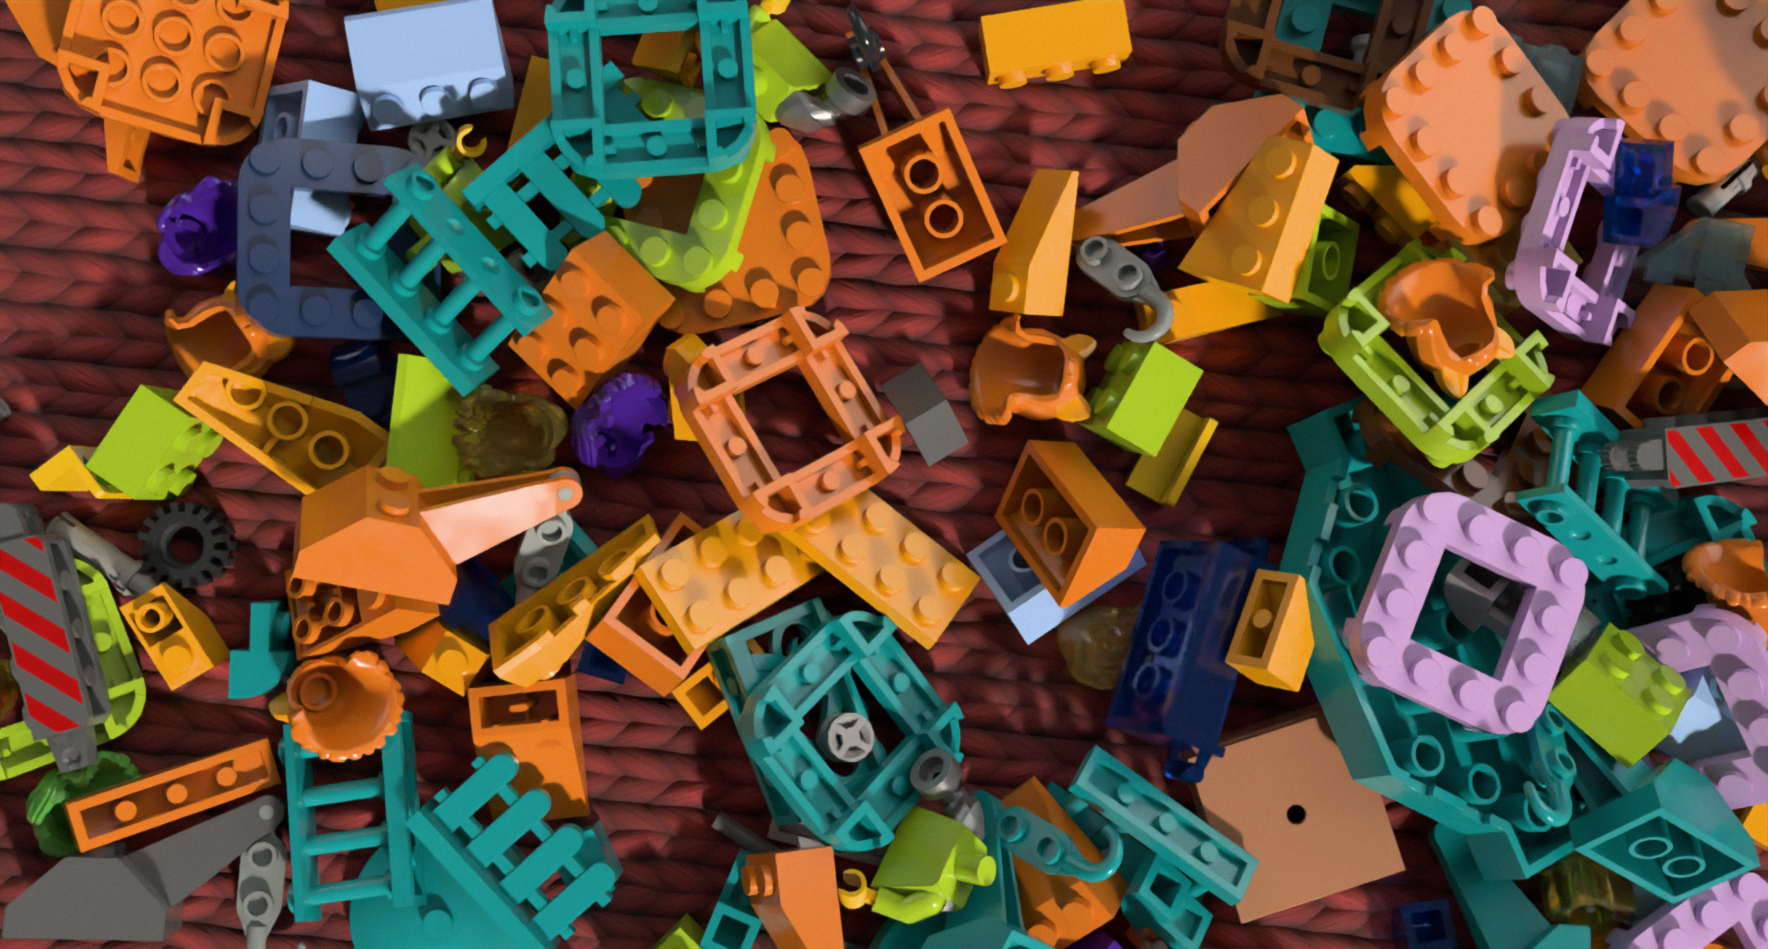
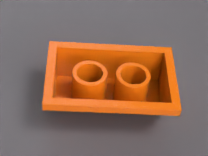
[1580,283,1734,433]
[994,440,1146,607]

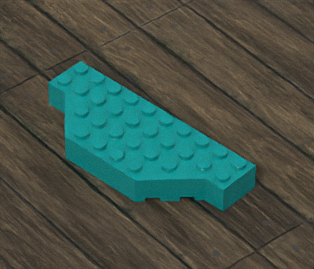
[1279,394,1581,881]

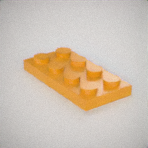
[779,489,981,650]
[633,510,827,656]

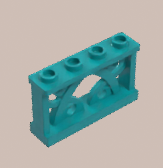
[705,597,887,826]

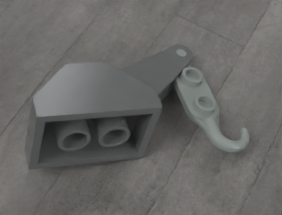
[2,794,306,949]

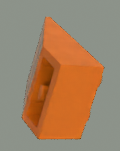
[284,568,440,661]
[468,673,590,821]

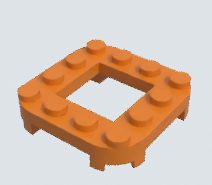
[674,305,906,534]

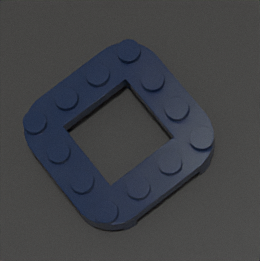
[233,137,441,343]

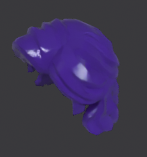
[156,176,236,276]
[571,373,669,479]

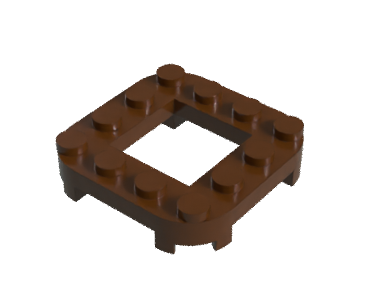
[1219,0,1435,118]
[1351,335,1553,524]

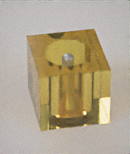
[1538,850,1637,934]

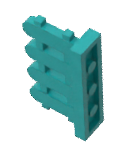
[461,61,648,273]
[404,751,617,949]

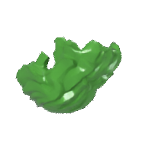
[26,751,143,857]

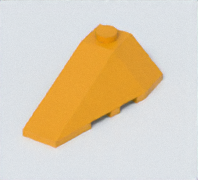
[173,361,389,495]
[488,514,661,688]

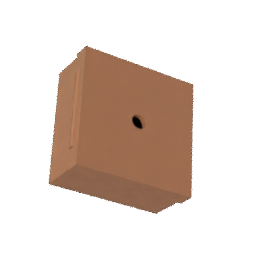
[1177,703,1406,924]

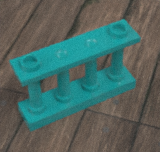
[326,162,555,397]
[1516,389,1679,600]
[278,710,427,922]
[1045,745,1259,906]

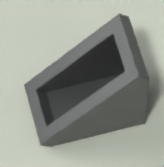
[880,362,969,467]

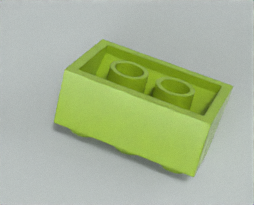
[385,353,486,488]

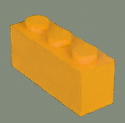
[978,0,1132,89]

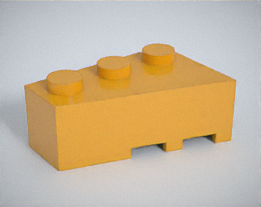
[1178,134,1340,304]

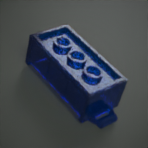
[1105,537,1278,784]

